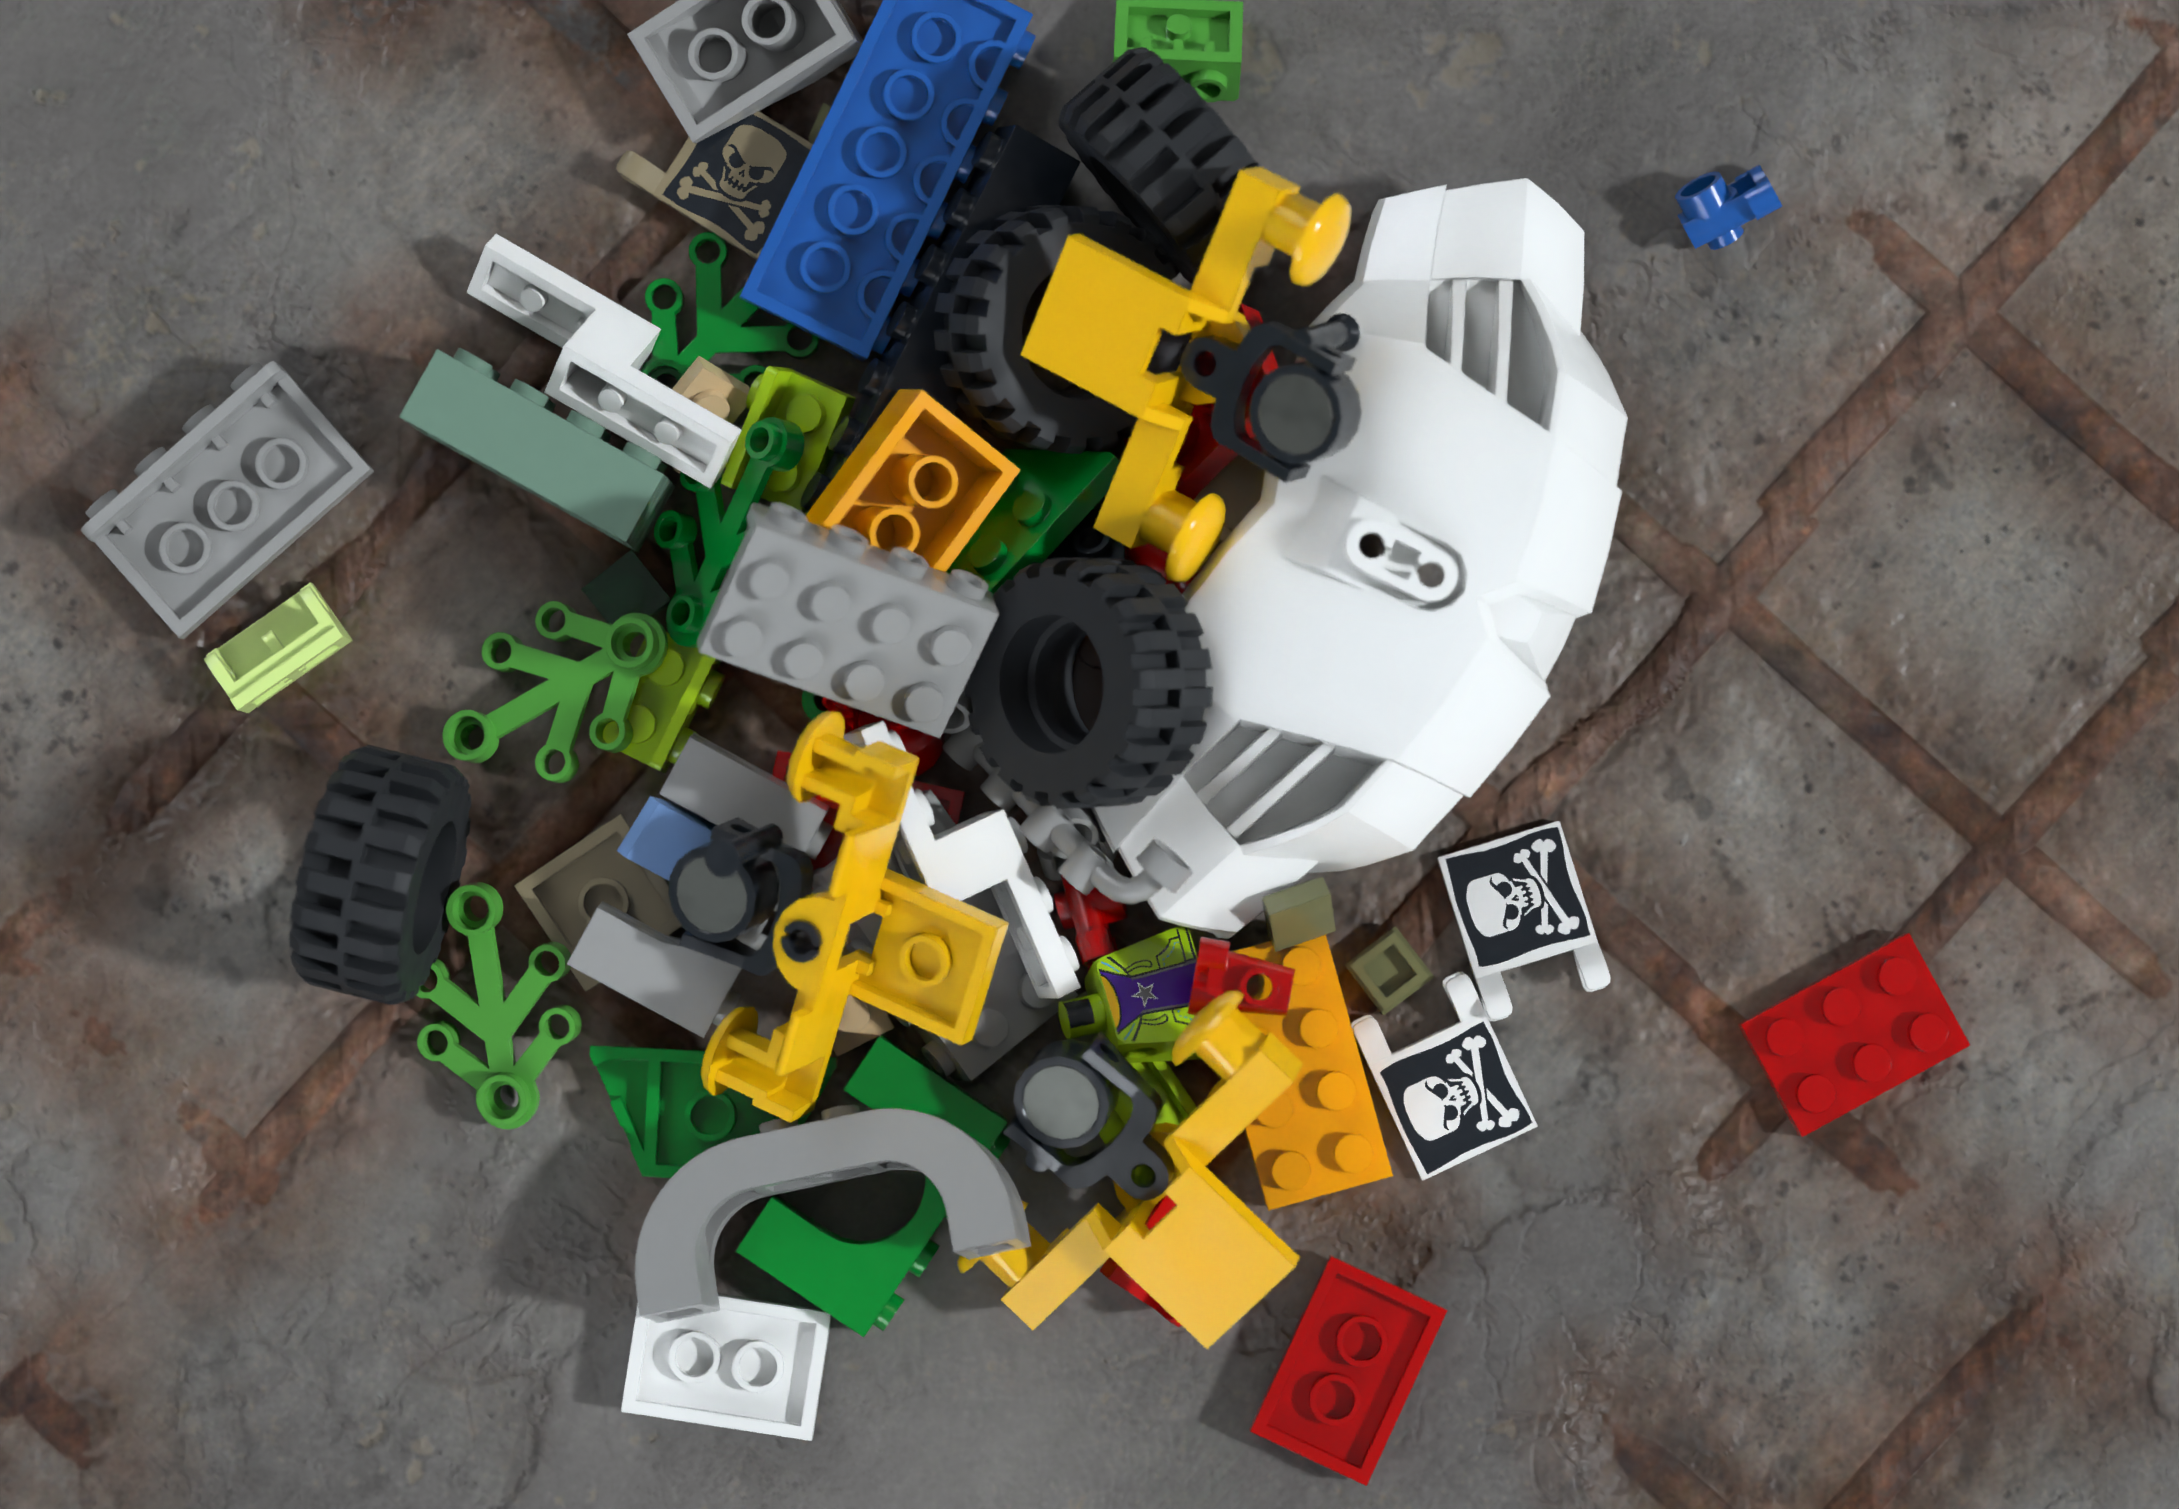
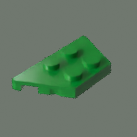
[945,449,1120,596]
[589,1045,838,1178]

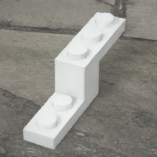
[466,234,742,489]
[844,721,1081,998]

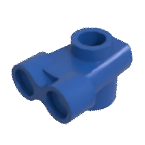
[1675,165,1783,250]

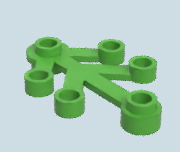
[443,601,668,783]
[416,882,582,1129]

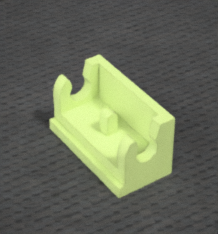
[204,582,353,713]

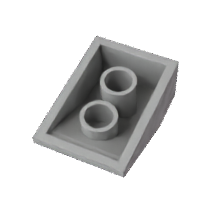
[627,0,863,144]

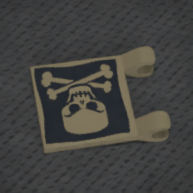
[616,111,813,260]

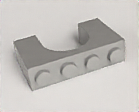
[567,733,833,1038]

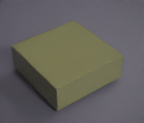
[1262,877,1336,952]
[1344,926,1434,1016]

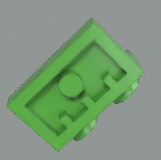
[1114,0,1243,103]

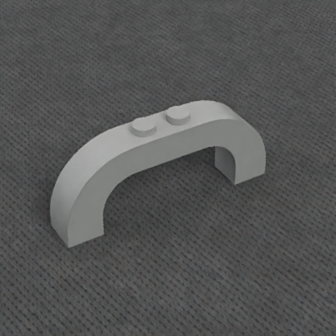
[635,1105,1031,1323]

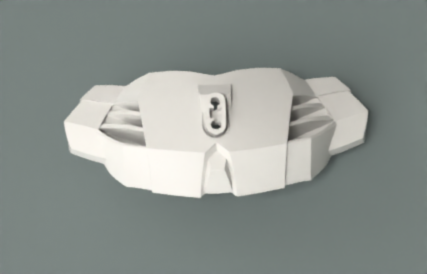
[1091,178,1628,939]

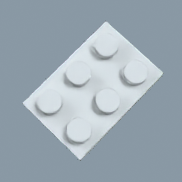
[621,1294,832,1441]

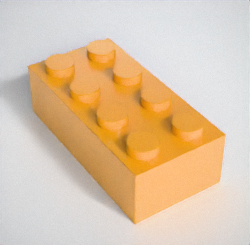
[806,389,1020,572]
[1233,935,1393,1211]

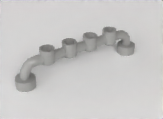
[942,726,1193,904]

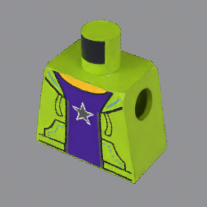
[1058,926,1201,1063]

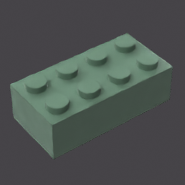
[399,348,675,553]

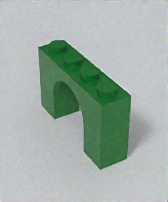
[736,1035,1011,1337]

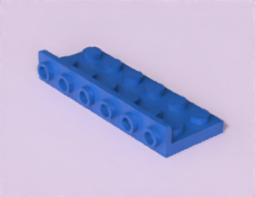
[739,0,1036,362]

